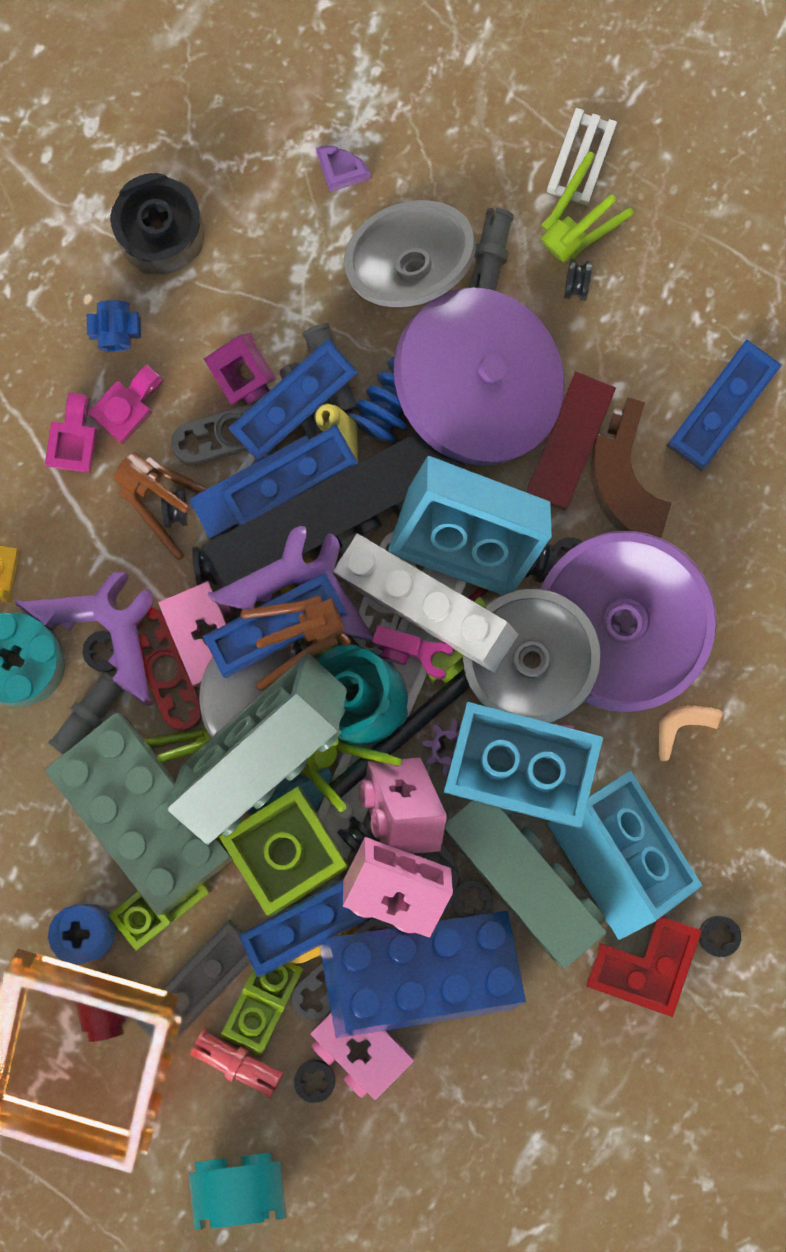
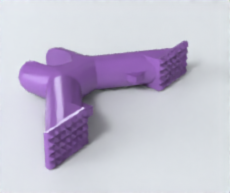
[207,526,374,642]
[16,571,154,706]

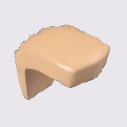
[658,705,724,761]

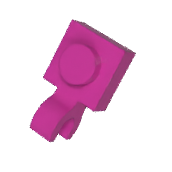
[88,364,163,445]
[45,393,97,473]
[372,625,454,679]

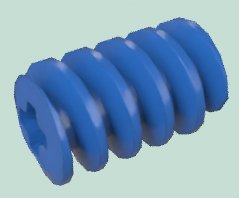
[348,357,408,444]
[48,904,117,965]

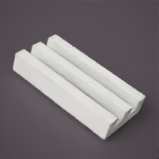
[547,108,617,206]

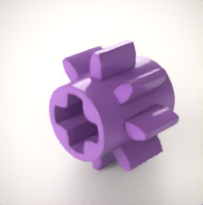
[422,720,460,776]

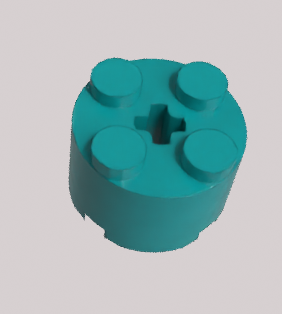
[0,613,65,707]
[316,645,408,746]
[188,1152,287,1230]

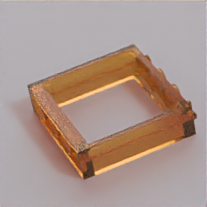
[0,949,183,1173]

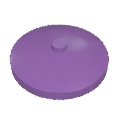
[394,288,564,466]
[541,531,717,712]

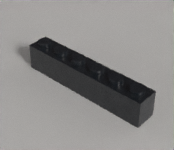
[201,433,465,589]

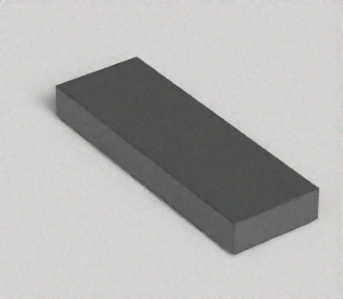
[133,920,251,1050]

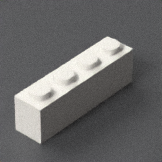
[333,534,519,673]

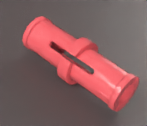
[190,1029,284,1099]

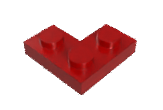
[585,916,702,1017]

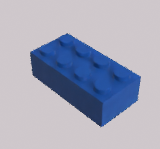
[320,911,526,1038]

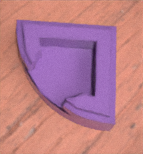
[316,146,371,192]

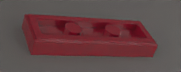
[526,371,616,511]

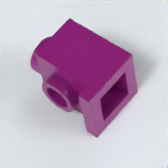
[203,333,276,405]

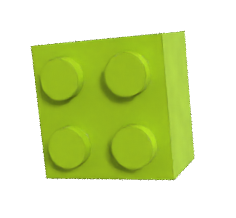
[219,787,350,917]

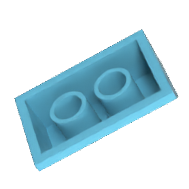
[389,456,552,595]
[444,702,603,829]
[547,770,703,940]

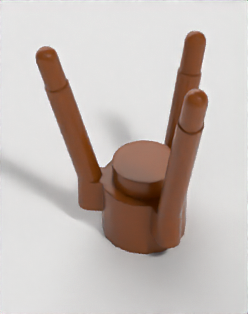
[113,452,207,560]
[241,595,345,690]

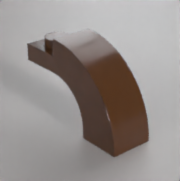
[591,397,672,538]

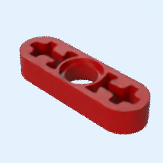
[137,607,202,731]

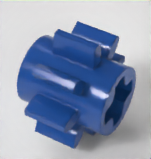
[86,300,141,352]

